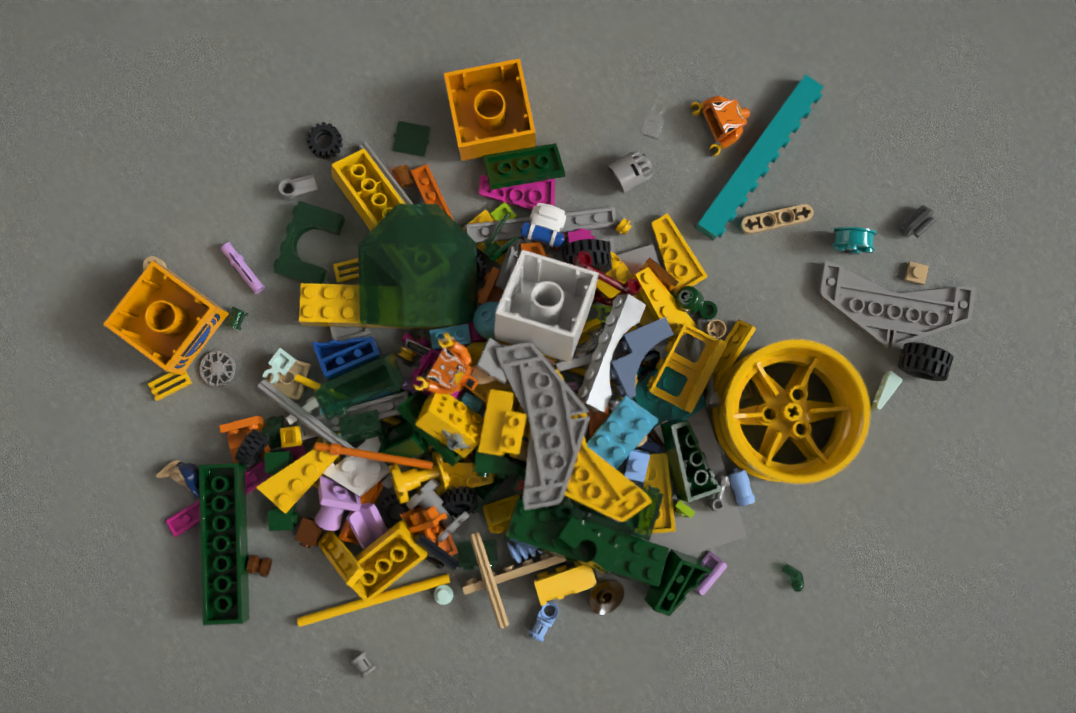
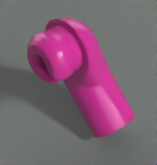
[401,333,429,347]

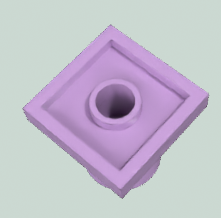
[314,476,361,531]

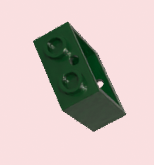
[378,420,428,467]

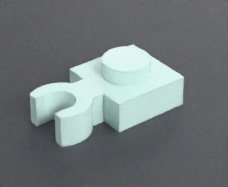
[262,348,297,384]

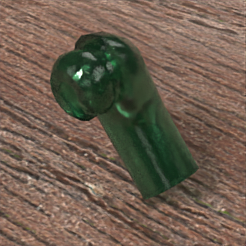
[782,563,804,592]

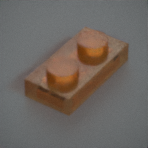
[639,257,679,292]

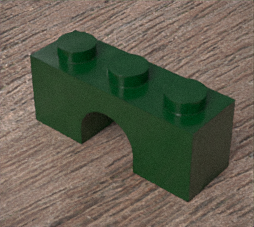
[556,517,622,575]

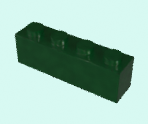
[660,419,722,502]

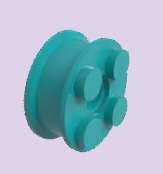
[832,227,877,255]

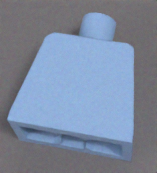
[623,448,650,486]

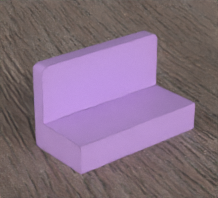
[347,503,388,549]

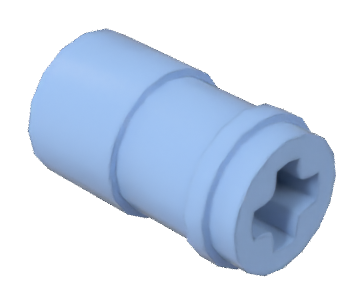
[727,468,755,507]

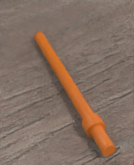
[315,442,434,470]

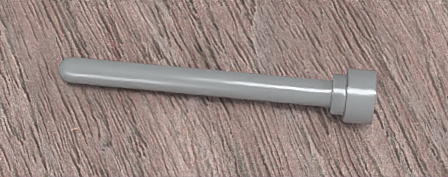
[696,319,722,408]

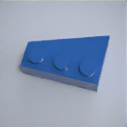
[312,337,384,382]

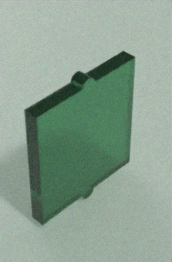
[392,121,431,157]

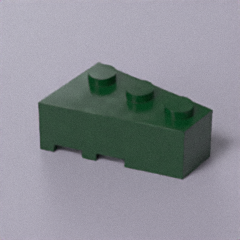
[644,549,712,616]

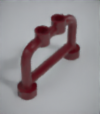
[573,251,641,306]

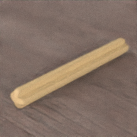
[469,532,509,629]

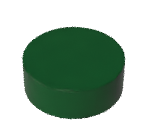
[697,301,717,320]

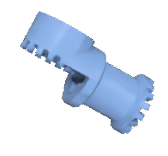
[528,601,559,642]

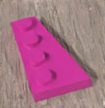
[479,176,555,210]

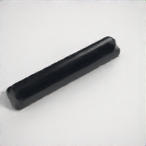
[414,533,459,570]

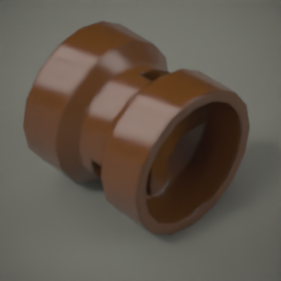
[246,554,272,578]

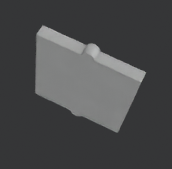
[476,338,507,384]

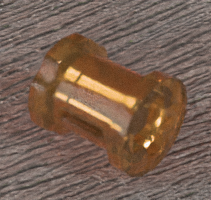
[392,165,414,189]

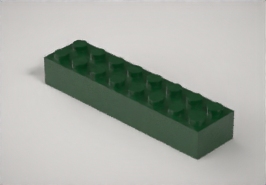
[199,463,250,625]
[504,498,669,588]

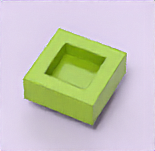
[490,202,517,221]
[673,499,696,518]

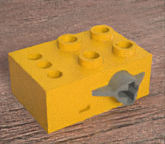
[415,392,484,458]

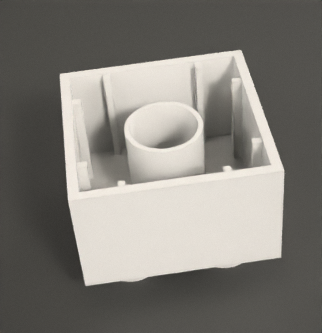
[494,250,598,362]

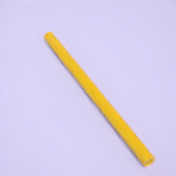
[297,573,451,627]

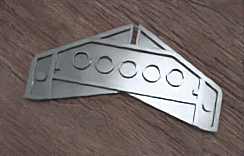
[819,261,976,349]
[496,343,590,510]

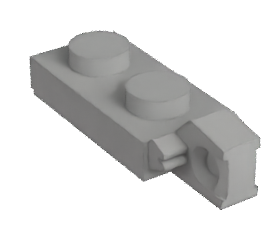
[495,238,527,290]

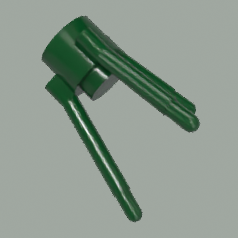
[483,213,524,261]

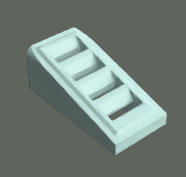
[871,371,903,411]

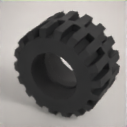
[561,239,612,273]
[898,342,954,381]

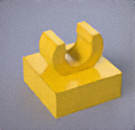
[280,426,303,448]

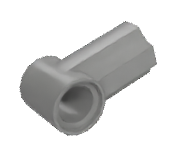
[278,174,319,201]

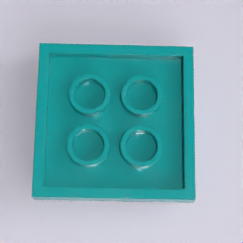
[633,366,706,428]

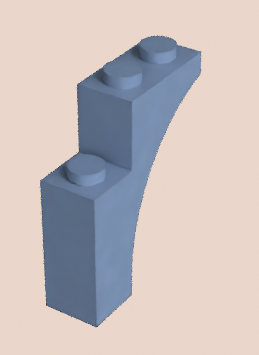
[609,317,674,399]

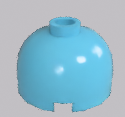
[473,301,499,341]

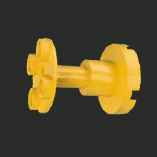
[389,451,450,504]

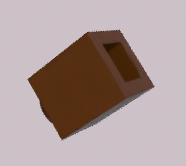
[295,517,323,548]

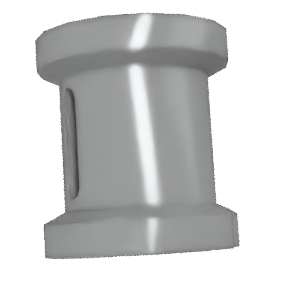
[350,651,376,678]

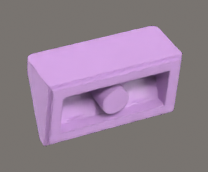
[693,551,727,596]

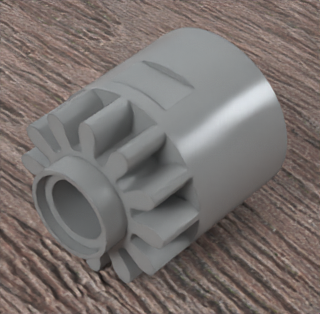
[607,149,652,194]

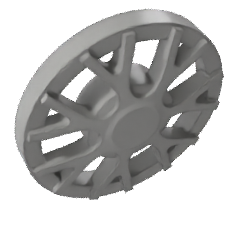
[199,351,236,387]

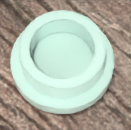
[434,585,453,605]

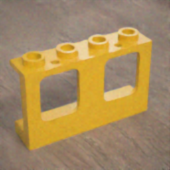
[646,321,728,413]

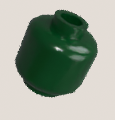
[676,286,704,313]

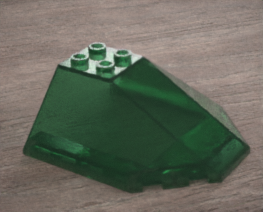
[358,204,477,327]

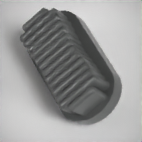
[899,205,936,238]

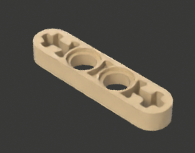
[740,204,814,235]

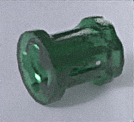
[224,307,249,331]

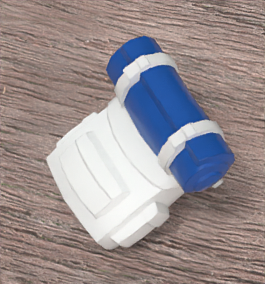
[520,203,566,250]

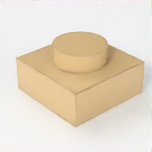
[904,261,929,285]

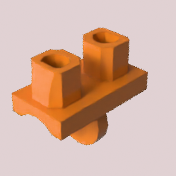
[409,505,447,540]

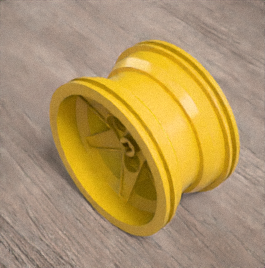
[711,339,870,484]

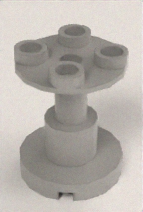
[406,478,470,543]

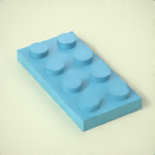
[586,396,658,470]

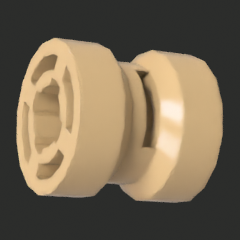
[705,319,726,340]

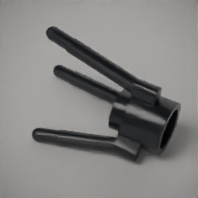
[615,350,660,383]

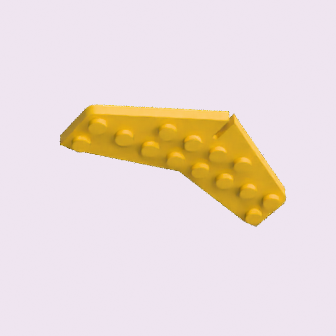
[555,369,652,522]

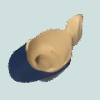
[156,460,200,500]

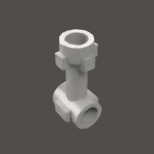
[709,475,730,513]

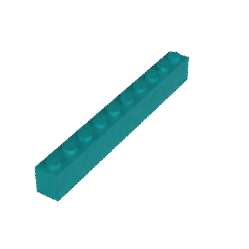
[695,74,824,241]

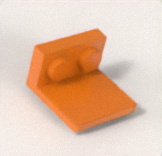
[219,416,271,463]

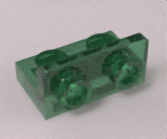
[339,410,386,443]
[457,539,498,570]

